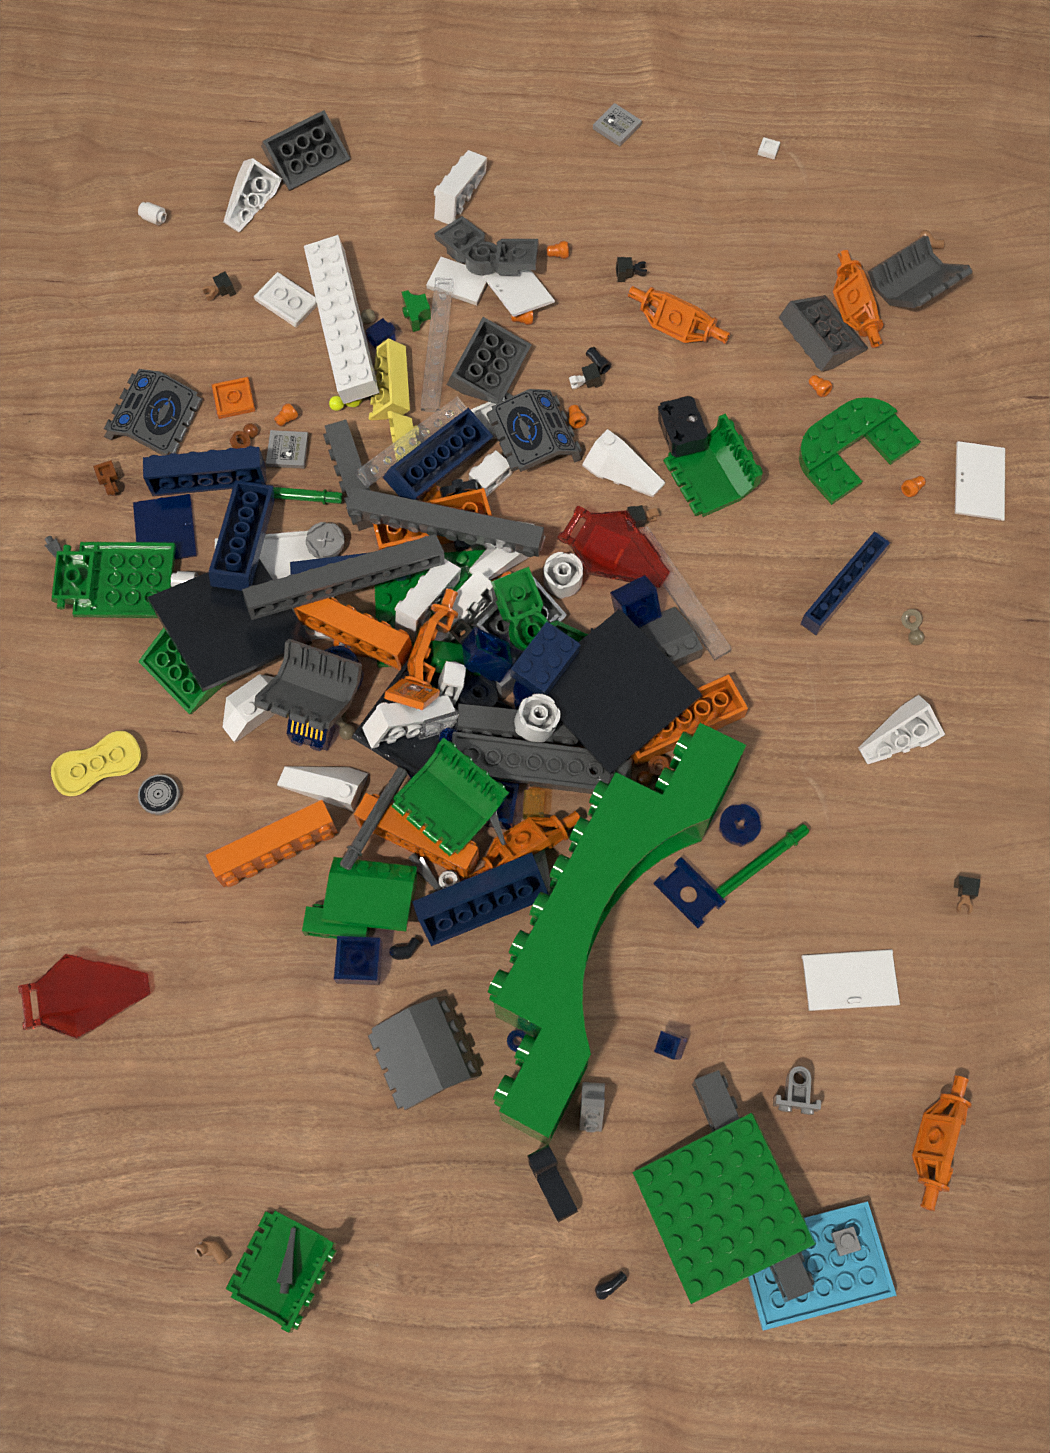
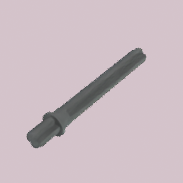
[340,767,407,870]

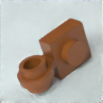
[93,460,119,496]

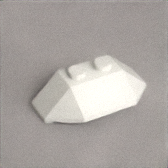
[223,674,275,743]

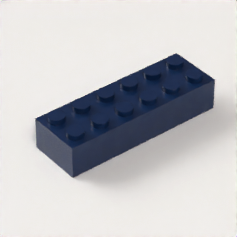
[383,407,494,500]
[143,446,267,496]
[208,480,275,591]
[412,853,549,946]

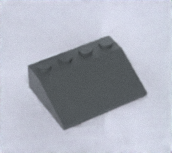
[261,110,350,191]
[778,295,868,371]
[446,317,532,404]
[469,575,567,667]
[634,607,703,668]

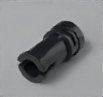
[586,347,612,374]

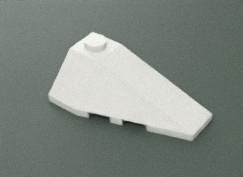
[223,158,282,232]
[582,429,665,497]
[469,521,545,580]
[858,695,945,764]
[277,766,368,812]

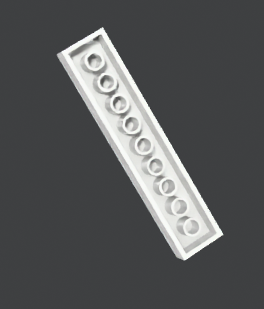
[304,235,379,404]

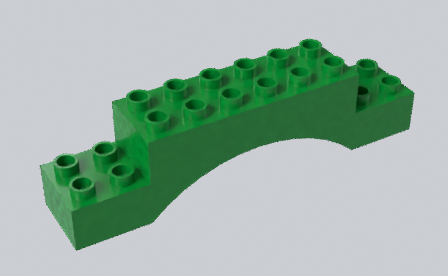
[487,723,746,1145]

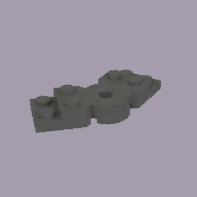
[434,216,539,276]

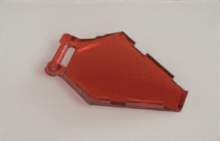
[557,506,670,588]
[18,954,150,1040]

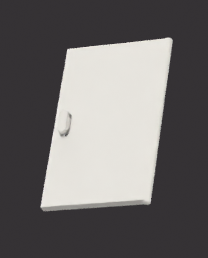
[482,270,555,317]
[955,441,1005,521]
[801,949,900,1011]

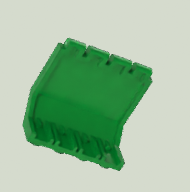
[663,413,763,517]
[391,738,509,856]
[225,1211,337,1333]

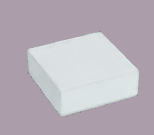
[758,137,780,159]

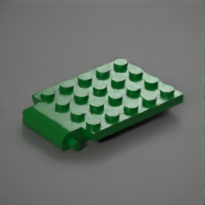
[51,542,176,618]

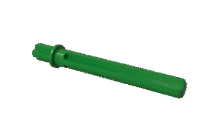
[274,487,343,505]
[715,824,809,899]

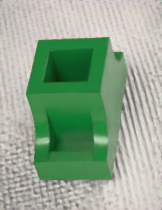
[401,290,431,332]

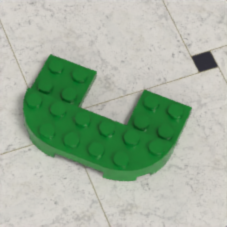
[799,397,921,505]

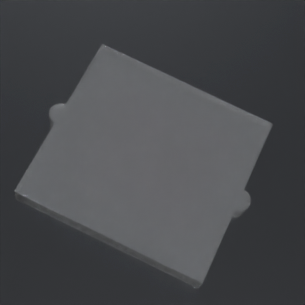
[418,711,459,740]

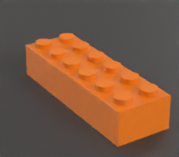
[372,488,492,550]
[293,597,413,670]
[633,674,748,766]
[354,793,480,879]
[206,800,338,887]

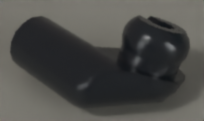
[389,937,421,960]
[595,1271,627,1300]

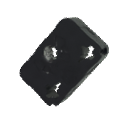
[658,396,708,457]

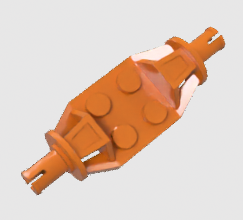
[833,250,884,348]
[628,286,731,344]
[404,589,458,687]
[468,811,580,878]
[912,1075,972,1211]

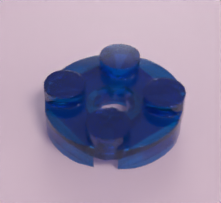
[719,804,761,847]

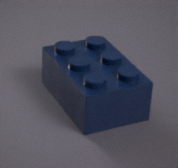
[510,622,580,696]

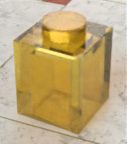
[523,788,545,820]

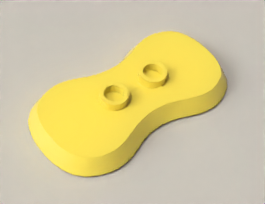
[51,731,141,796]

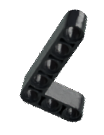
[527,1145,578,1223]

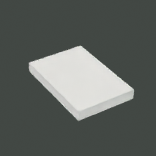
[426,257,488,306]
[254,272,317,328]

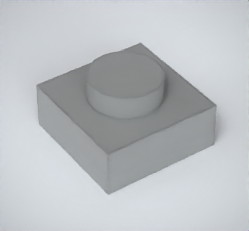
[830,1226,861,1256]

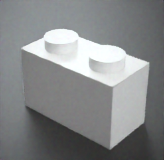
[469,450,512,496]
[437,661,466,706]

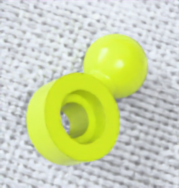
[329,396,362,411]

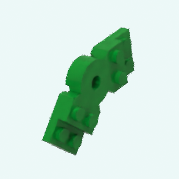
[491,567,588,651]

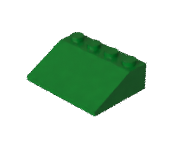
[138,627,228,714]
[321,857,417,932]

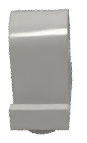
[773,1066,821,1115]
[579,1082,605,1132]

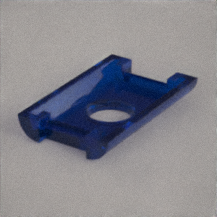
[653,857,726,929]

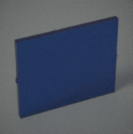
[133,494,197,560]

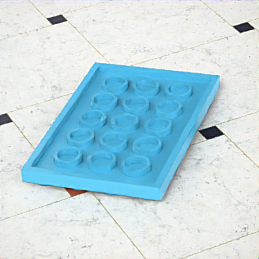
[747,1202,897,1331]

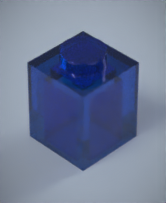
[366,318,396,349]
[654,1031,688,1060]

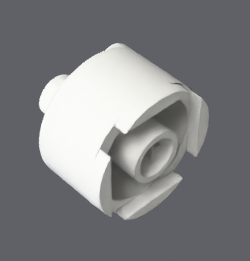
[544,552,583,599]
[514,694,560,743]

